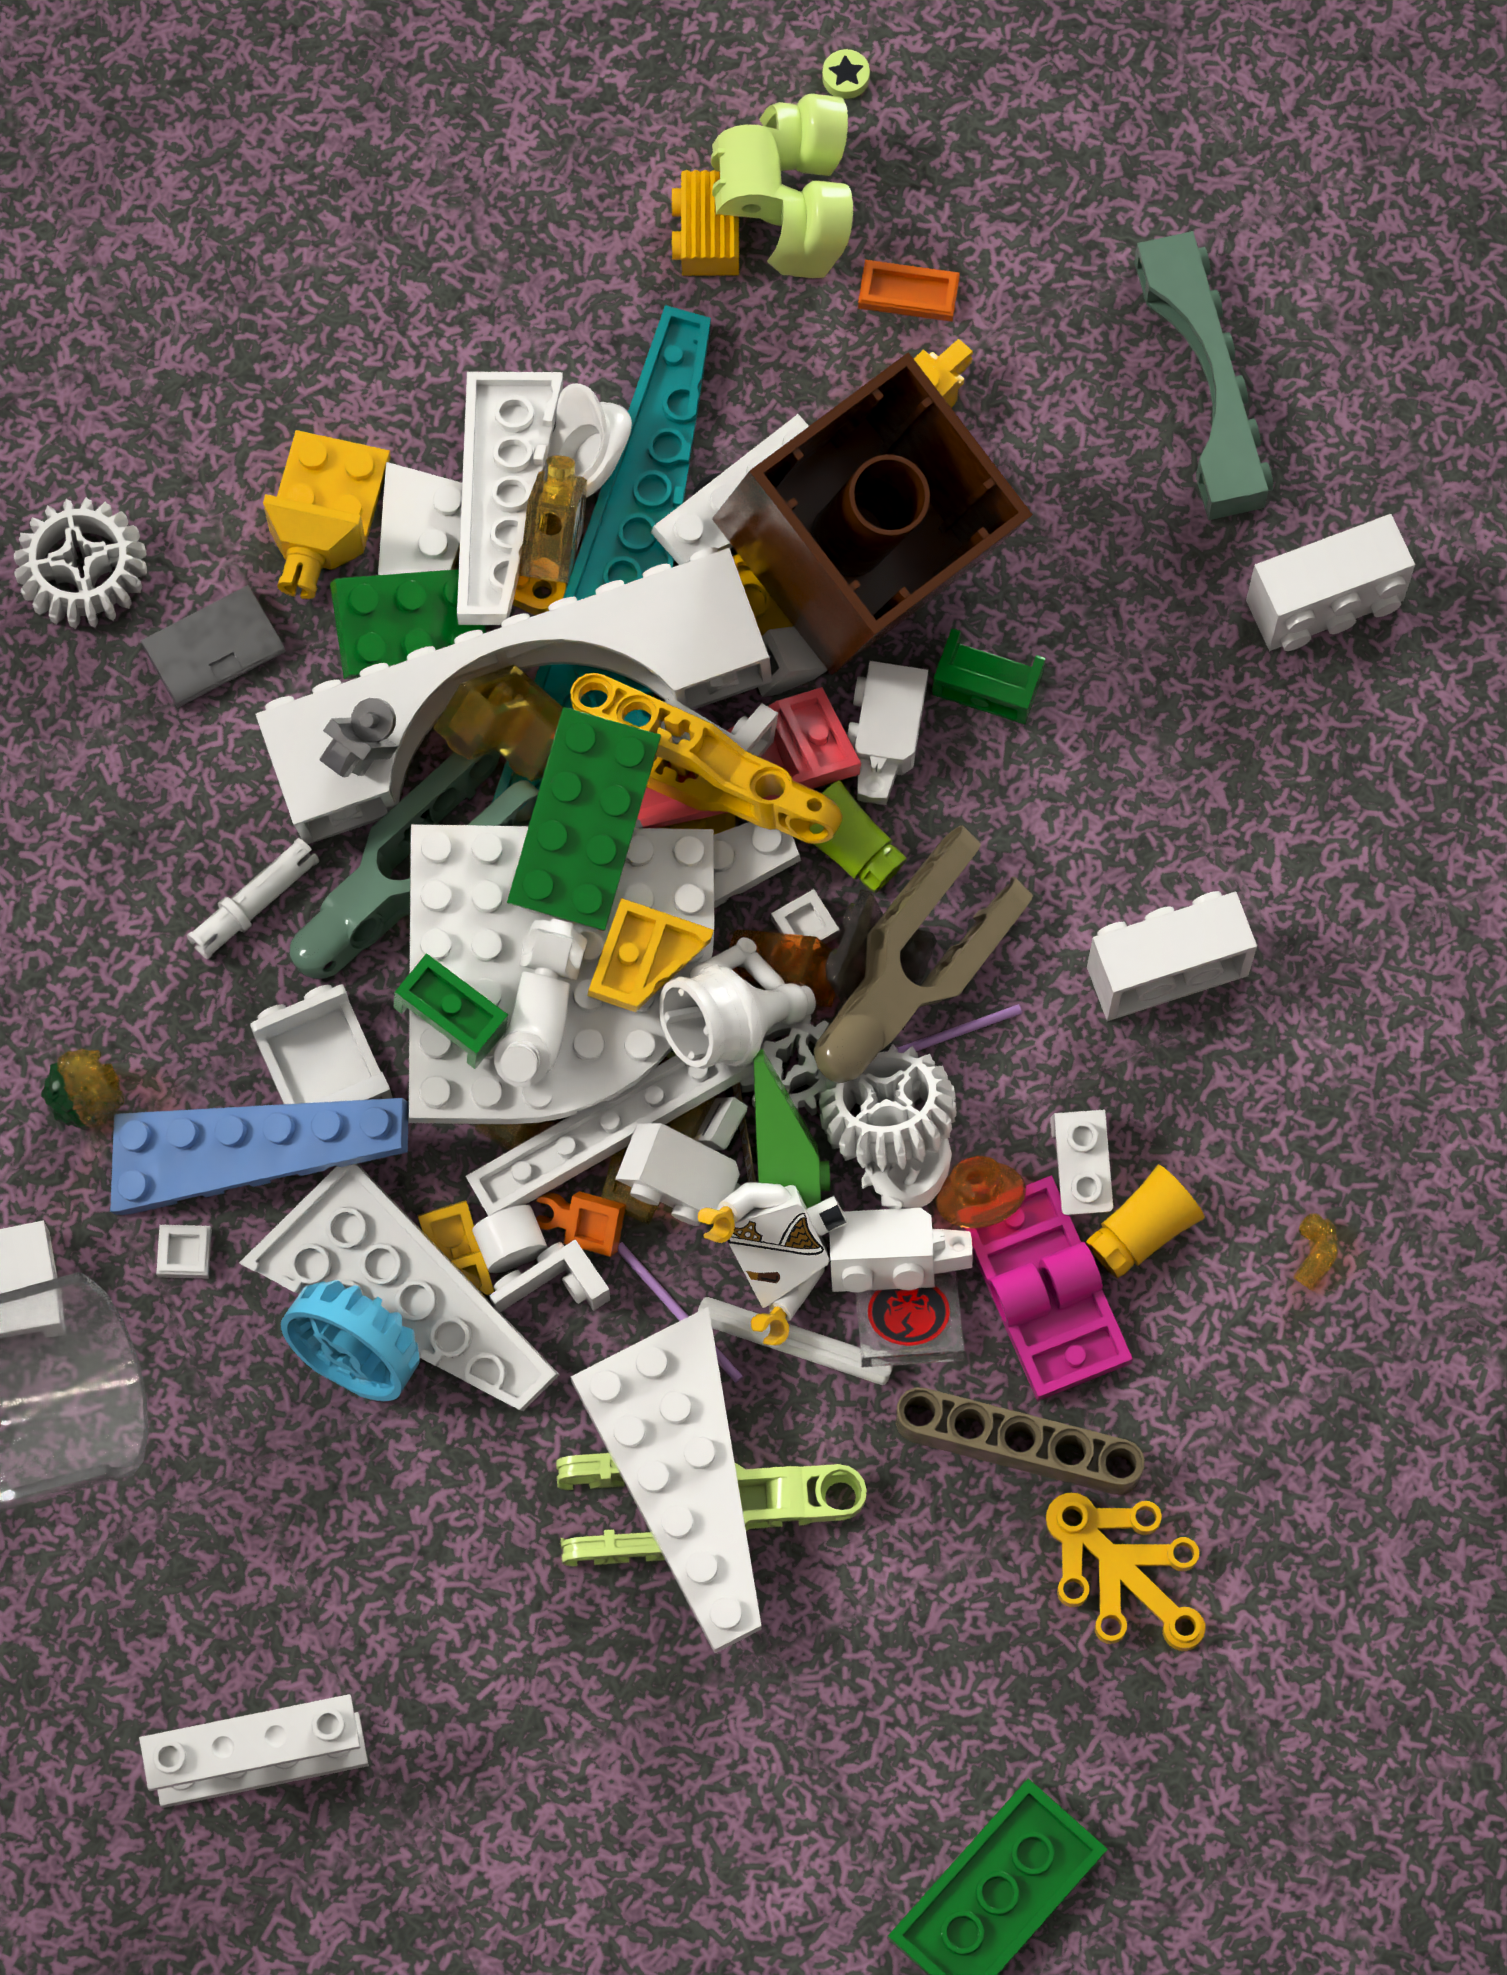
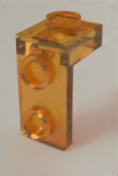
[729,929,846,1007]

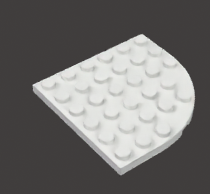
[408,824,715,1124]

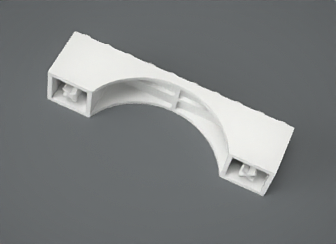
[256,547,772,844]

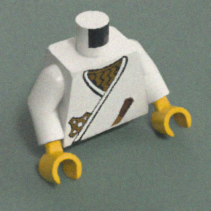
[698,1182,847,1346]

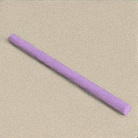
[886,1004,1022,1053]
[618,1242,743,1383]

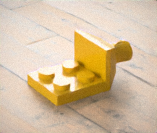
[263,430,391,599]

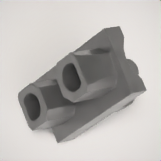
[319,698,398,777]

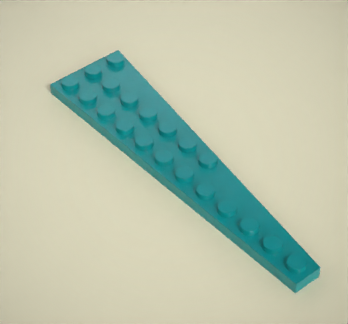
[492,305,711,811]

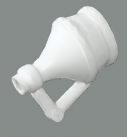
[659,937,816,1069]

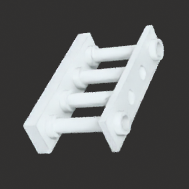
[139,1694,369,1808]

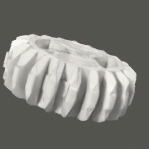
[14,497,147,629]
[819,1043,957,1172]

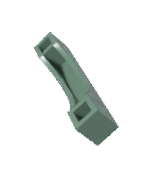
[1134,231,1273,520]

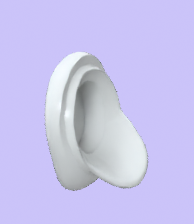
[544,383,632,502]

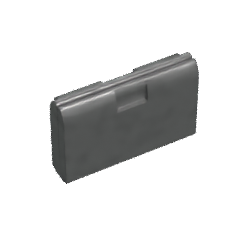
[141,585,286,708]

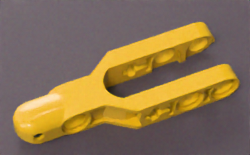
[570,673,843,844]

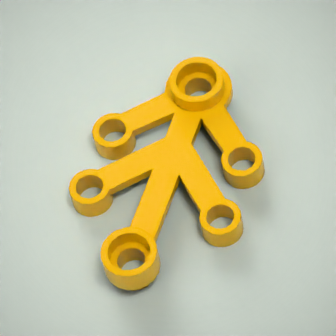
[1046,1493,1205,1651]

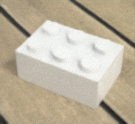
[1246,514,1415,651]
[1087,891,1257,1021]

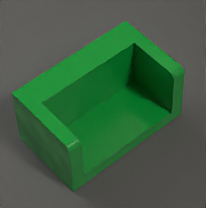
[932,628,1046,725]
[394,953,508,1069]

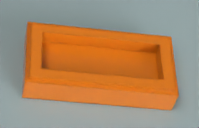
[858,260,960,322]

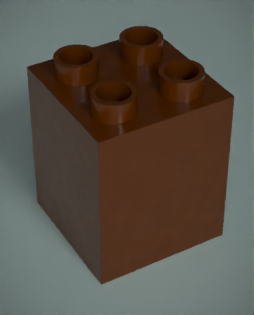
[712,352,1033,675]

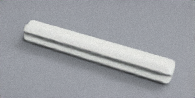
[698,1297,893,1385]

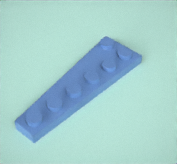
[110,1098,409,1215]

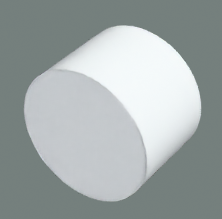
[472,1205,548,1273]

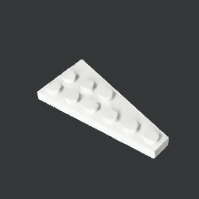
[239,1164,560,1411]
[571,1306,761,1653]

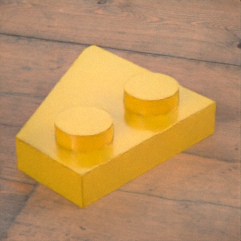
[587,898,714,1012]

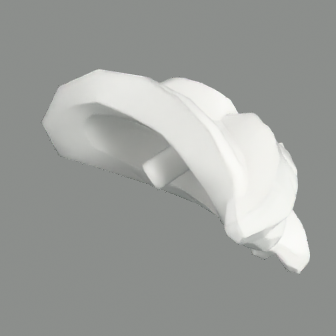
[861,1138,952,1210]

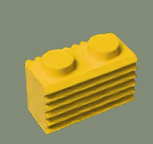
[672,170,739,276]

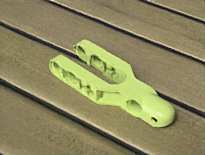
[556,1453,867,1566]

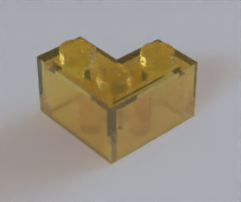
[433,664,563,782]

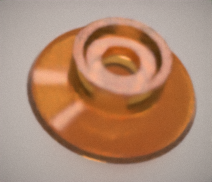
[936,1156,1026,1228]

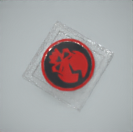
[855,1271,964,1368]

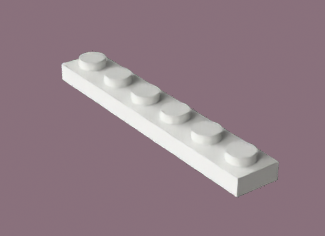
[466,1055,754,1216]

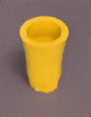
[1086,1164,1205,1279]

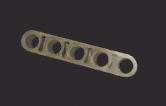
[896,1387,1145,1495]

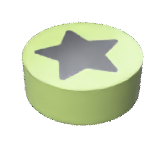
[822,49,870,99]

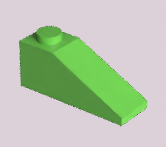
[753,1049,830,1208]

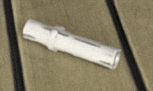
[187,838,319,959]

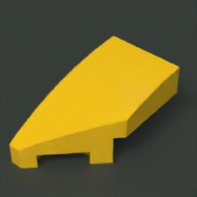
[417,1200,494,1295]

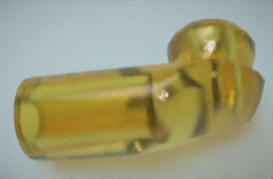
[1293,1213,1338,1292]

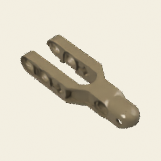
[814,825,1033,1083]

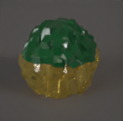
[41,1048,125,1130]

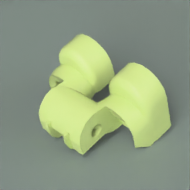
[711,94,853,278]

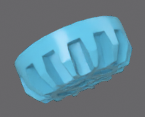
[281,1280,420,1401]

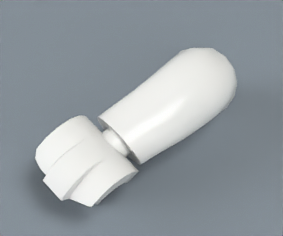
[494,918,588,1087]

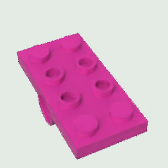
[957,1175,1133,1402]

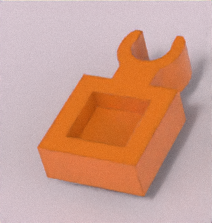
[536,1191,626,1257]

